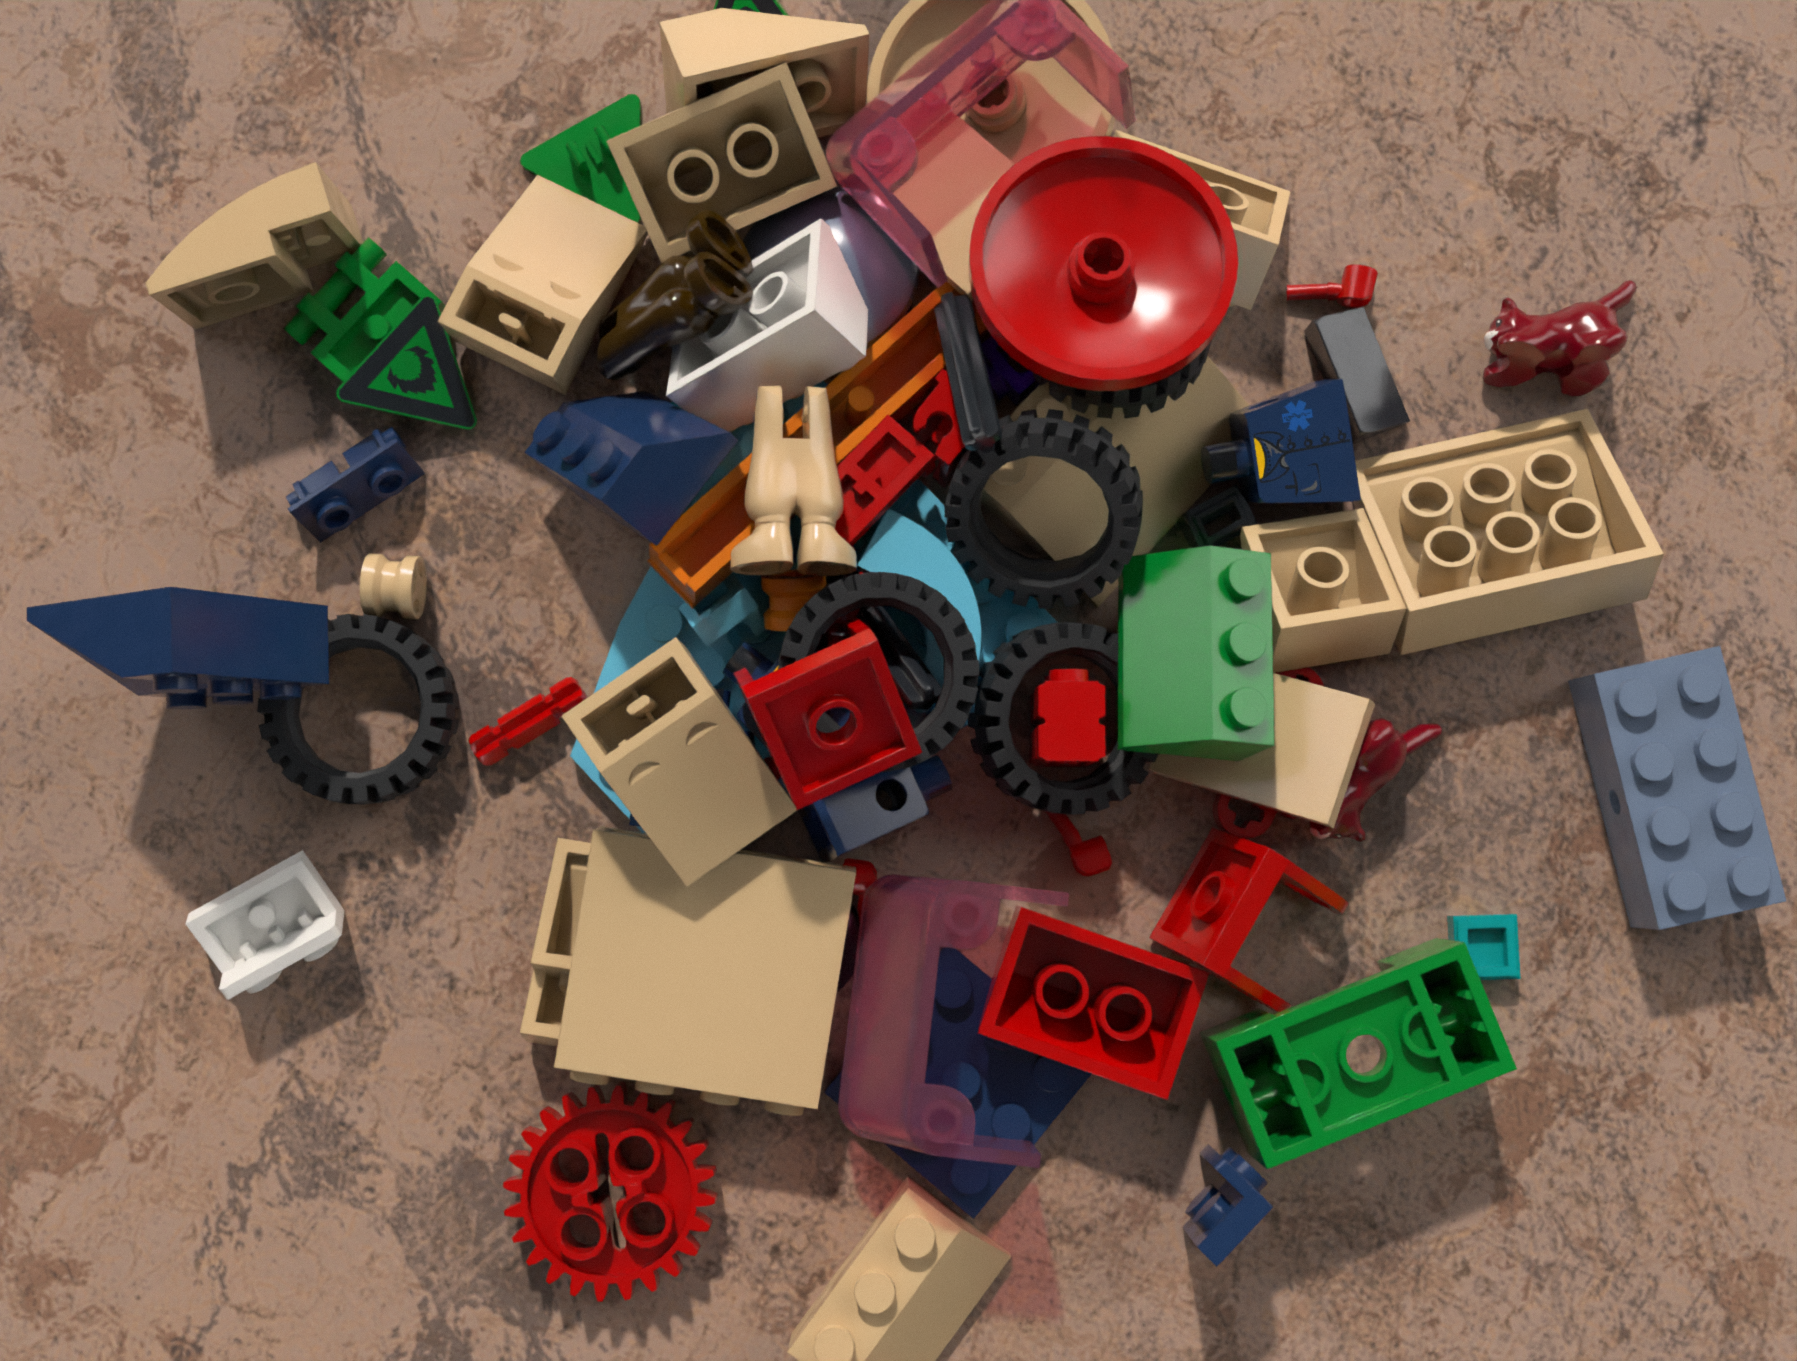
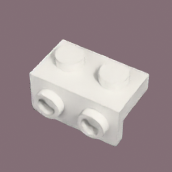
[186,850,344,999]

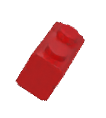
[1029,669,1106,767]

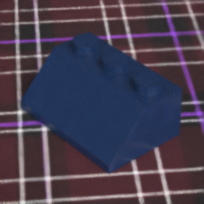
[524,391,738,546]

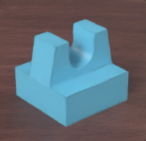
[678,573,767,660]

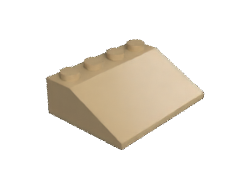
[981,356,1250,608]
[1353,409,1664,655]

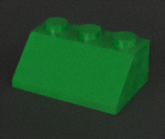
[1118,546,1274,761]

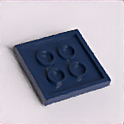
[824,941,1092,1219]

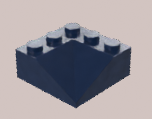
[27,587,329,709]

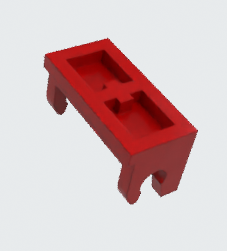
[913,368,967,489]
[835,414,936,551]

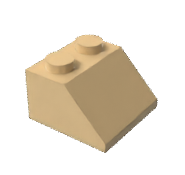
[1240,508,1407,673]

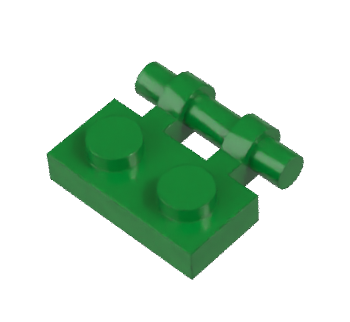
[283,237,446,382]

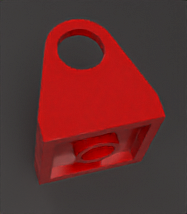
[733,617,923,810]
[1149,828,1349,1013]

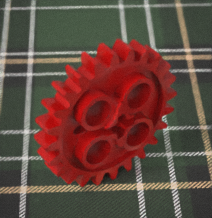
[503,1082,718,1302]

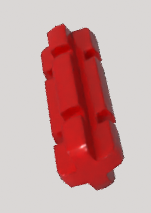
[468,677,588,766]

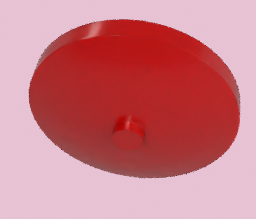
[968,136,1238,391]

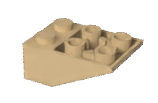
[438,175,648,395]
[562,637,797,887]

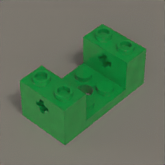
[1200,938,1517,1169]

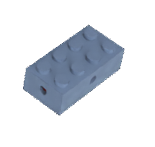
[1568,646,1786,930]

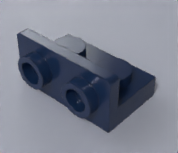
[1183,1144,1273,1267]

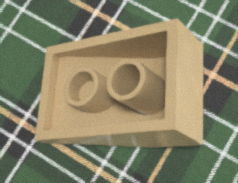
[659,8,869,138]

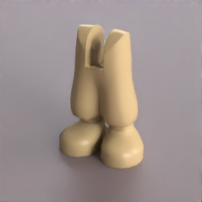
[731,385,857,576]

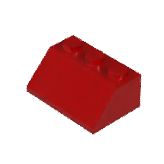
[978,905,1210,1100]

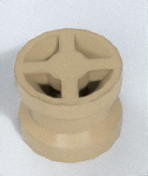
[360,554,427,620]

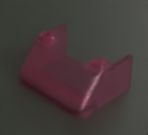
[826,0,1136,288]
[838,874,1069,1168]

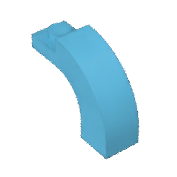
[857,509,981,728]

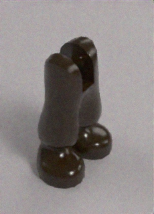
[596,210,753,380]

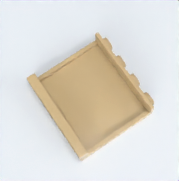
[554,826,856,1116]

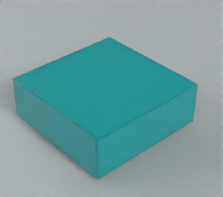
[1447,914,1521,980]

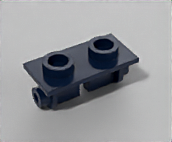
[286,427,425,543]

